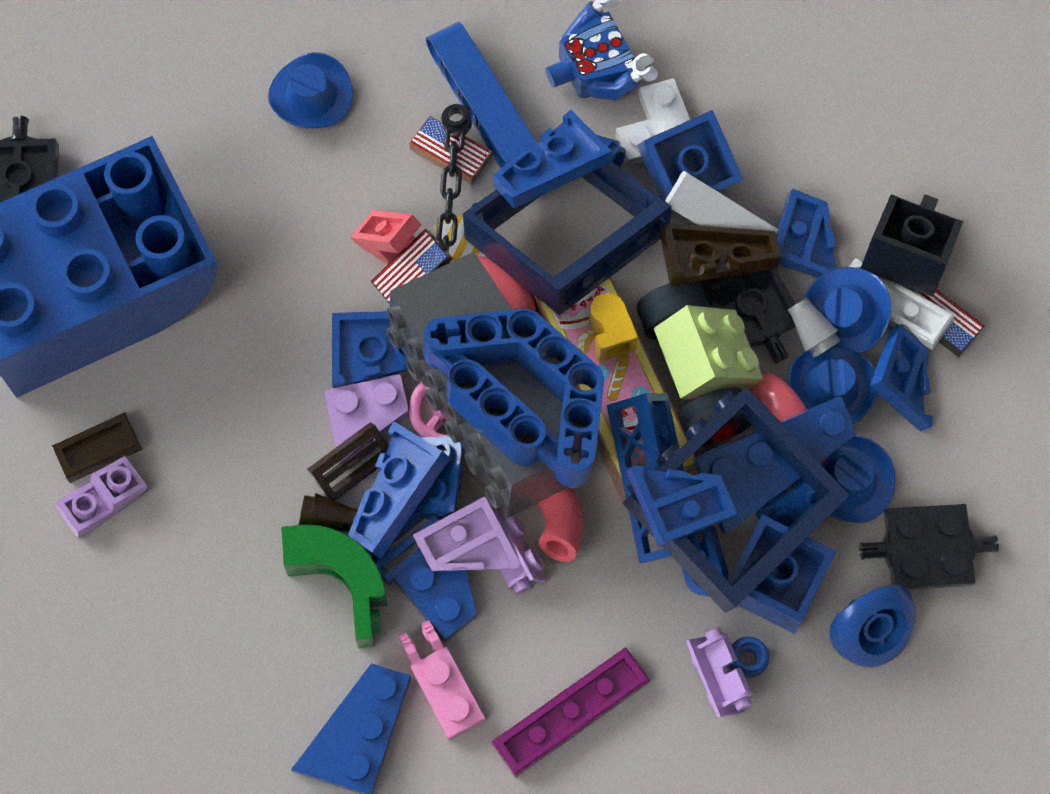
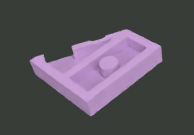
[324,374,409,463]
[413,496,522,571]

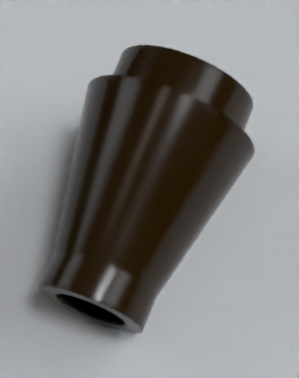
[299,493,358,531]

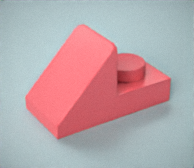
[350,210,421,265]

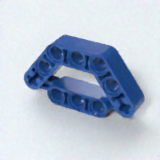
[423,309,604,488]

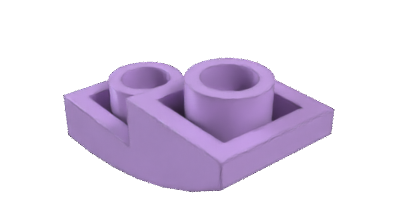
[56,456,147,538]

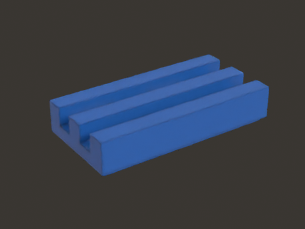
[365,513,440,585]

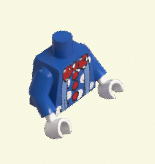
[545,0,658,101]

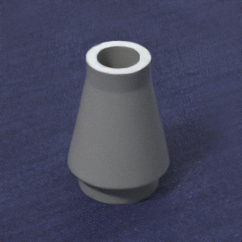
[788,297,840,357]

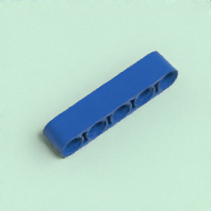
[426,22,537,169]

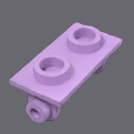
[493,509,547,594]
[686,627,753,718]

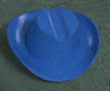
[268,52,353,129]
[804,267,891,353]
[789,346,878,425]
[821,435,895,523]
[830,584,916,667]

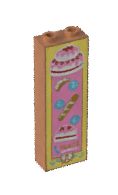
[532,276,697,502]

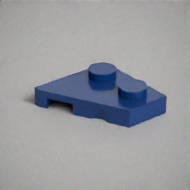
[626,465,738,546]

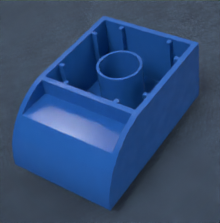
[0,136,217,398]

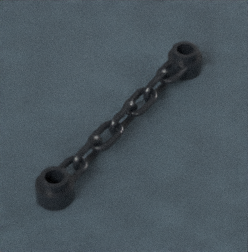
[436,104,472,264]

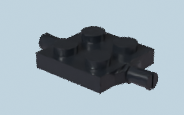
[0,115,59,203]
[701,268,796,363]
[859,504,999,589]

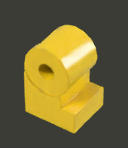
[589,293,638,362]

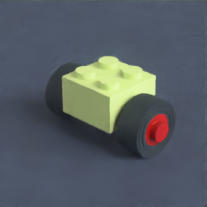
[636,281,763,447]

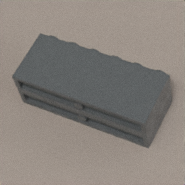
[386,252,598,518]

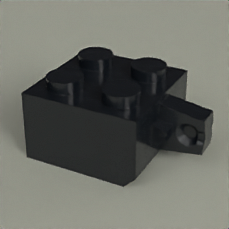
[860,194,964,297]

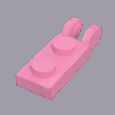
[398,620,485,740]

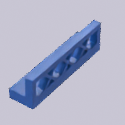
[606,393,701,563]

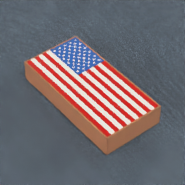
[409,115,492,185]

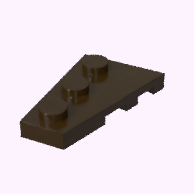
[660,223,781,286]

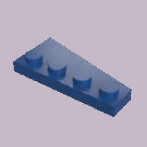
[332,311,409,388]

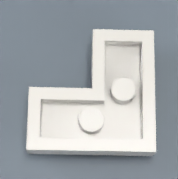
[615,78,690,167]

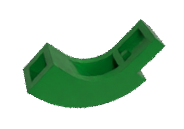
[281,525,388,649]

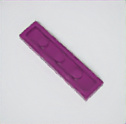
[491,647,650,778]

